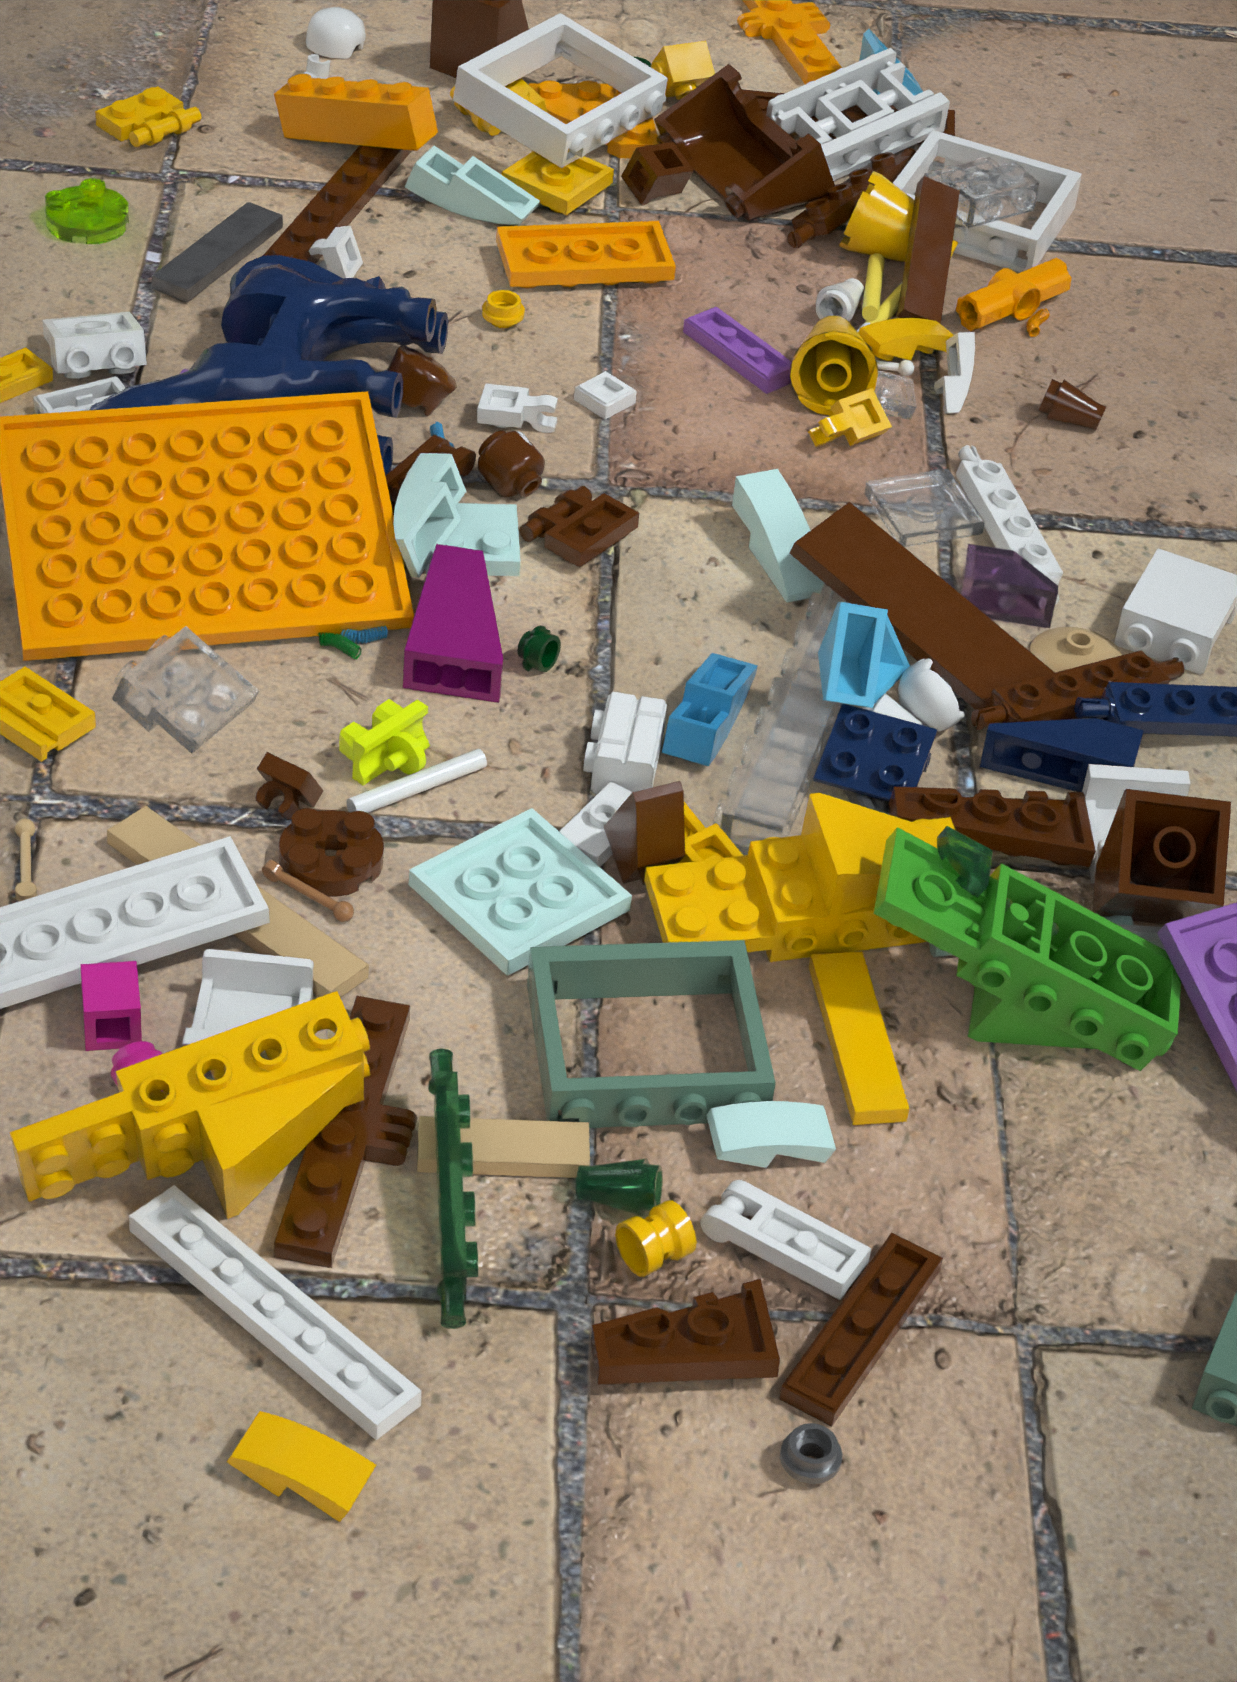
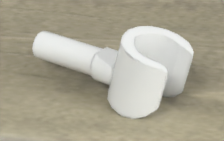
[303,54,331,79]

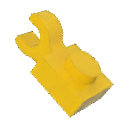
[808,388,892,447]

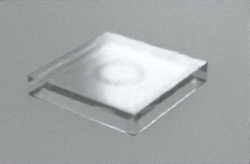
[864,469,985,547]

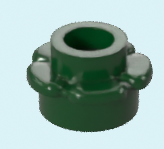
[517,625,561,672]

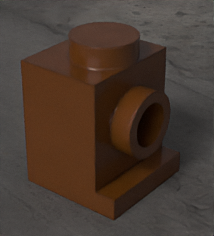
[621,142,694,205]

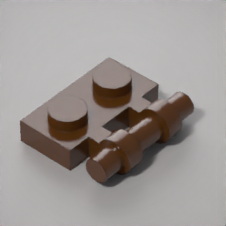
[519,486,640,568]

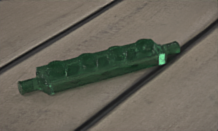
[428,1048,478,1329]

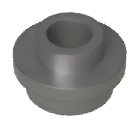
[780,1423,843,1484]

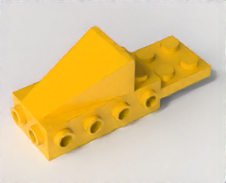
[644,793,969,962]
[10,991,370,1219]

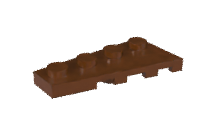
[889,787,1096,867]

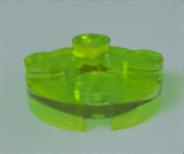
[45,178,129,244]

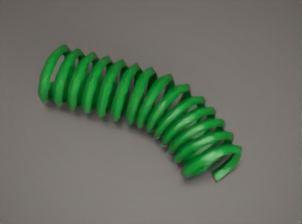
[318,632,362,660]

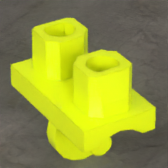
[339,699,430,786]

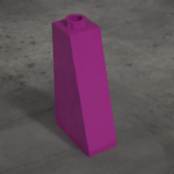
[403,544,503,703]

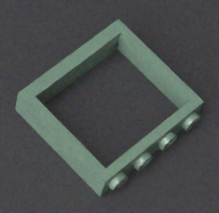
[527,940,776,1128]

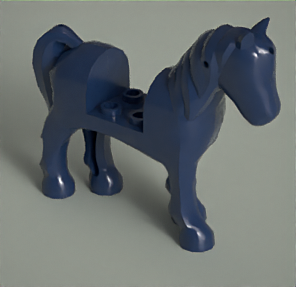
[90,255,449,476]

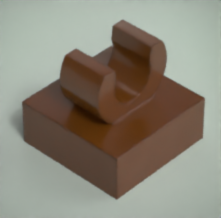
[256,752,324,820]

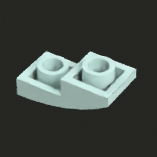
[706,1101,836,1168]

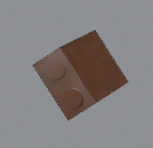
[429,0,529,78]
[1092,789,1231,925]

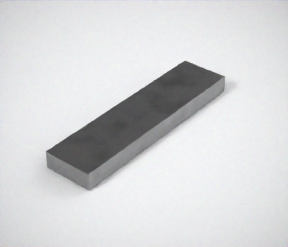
[152,202,283,302]

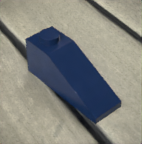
[979,718,1144,792]

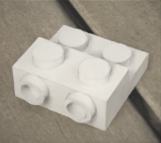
[42,312,147,378]

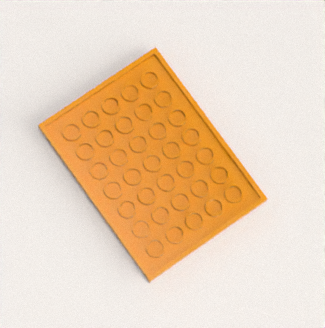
[0,391,414,661]

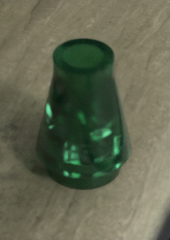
[576,1158,663,1216]

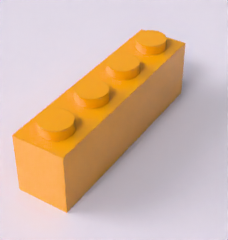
[274,74,438,151]

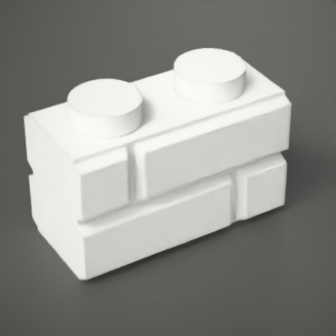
[583,692,667,794]

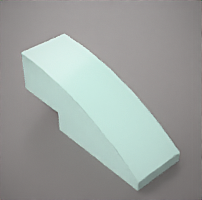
[405,145,540,225]
[393,453,466,578]
[732,469,830,603]

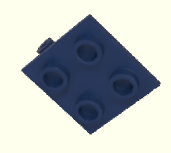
[813,704,937,802]

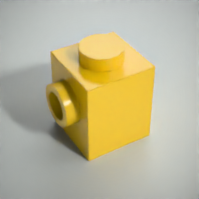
[651,40,715,100]

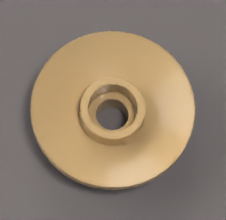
[1029,627,1122,672]

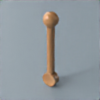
[262,860,354,922]

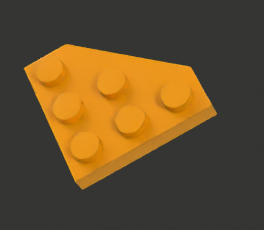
[529,80,658,158]

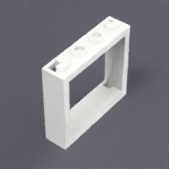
[453,13,668,168]
[893,130,1082,273]

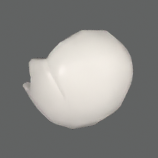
[306,7,366,59]
[898,658,965,732]

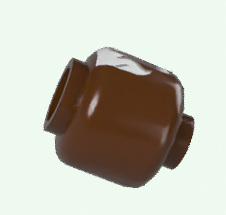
[477,430,545,498]

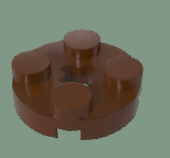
[279,808,384,897]

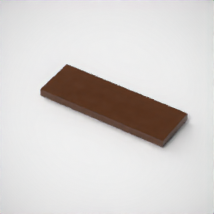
[789,502,1055,709]

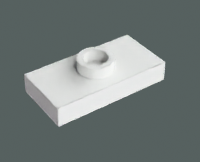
[559,782,632,867]

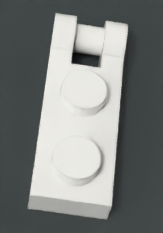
[700,1180,871,1300]

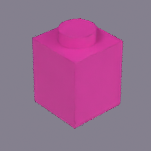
[80,961,142,1051]

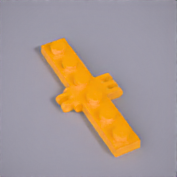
[737,0,842,85]

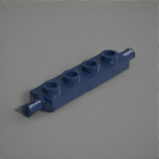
[1074,682,1237,737]

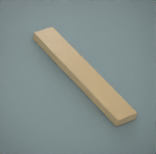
[107,806,369,998]

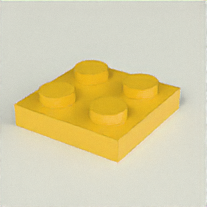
[501,149,614,215]

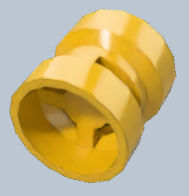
[615,1200,697,1277]

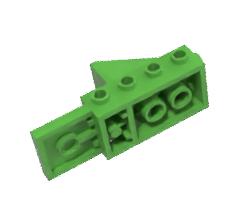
[874,827,1181,1071]

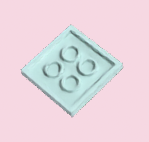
[408,808,632,976]

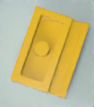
[0,666,96,762]

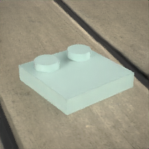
[425,503,521,576]

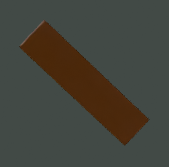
[897,176,960,324]
[779,1232,943,1427]

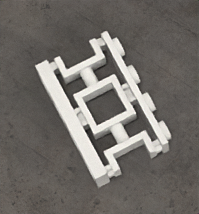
[766,48,950,181]

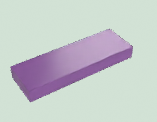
[683,307,792,394]

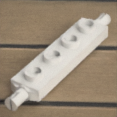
[956,445,1063,608]

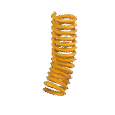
[1026,308,1050,337]

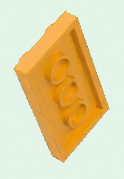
[496,221,676,289]

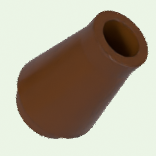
[1038,379,1107,430]

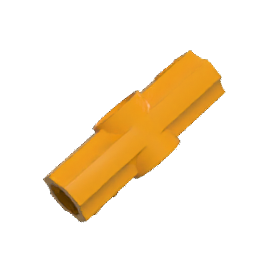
[956,257,1072,331]

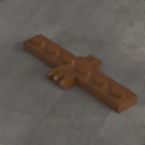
[274,996,418,1268]

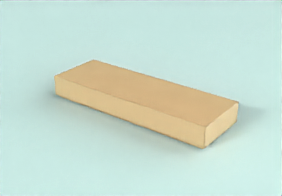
[417,1116,590,1178]

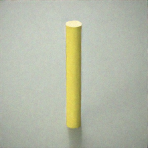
[862,253,885,321]

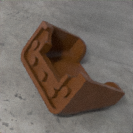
[654,64,835,221]

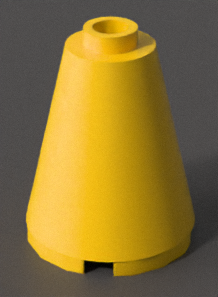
[839,171,958,262]
[790,316,878,416]

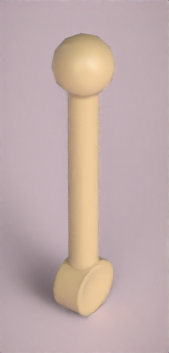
[15,818,37,902]

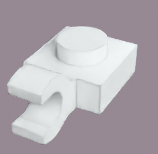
[477,384,558,433]

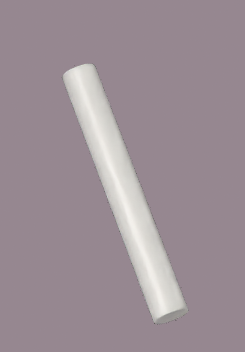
[346,749,487,813]

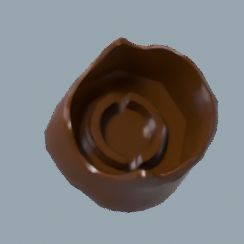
[387,345,457,416]

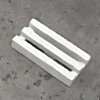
[33,376,125,414]

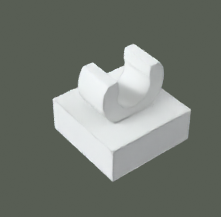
[309,226,363,278]

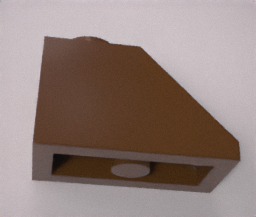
[603,781,685,886]

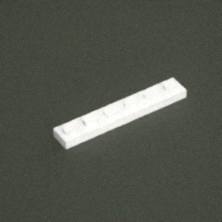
[129,1185,422,1440]

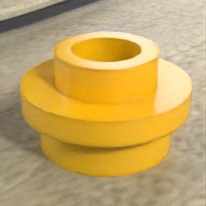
[482,290,525,328]

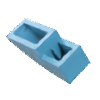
[662,653,758,766]

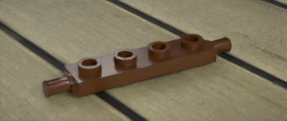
[787,148,916,248]
[971,650,1184,730]

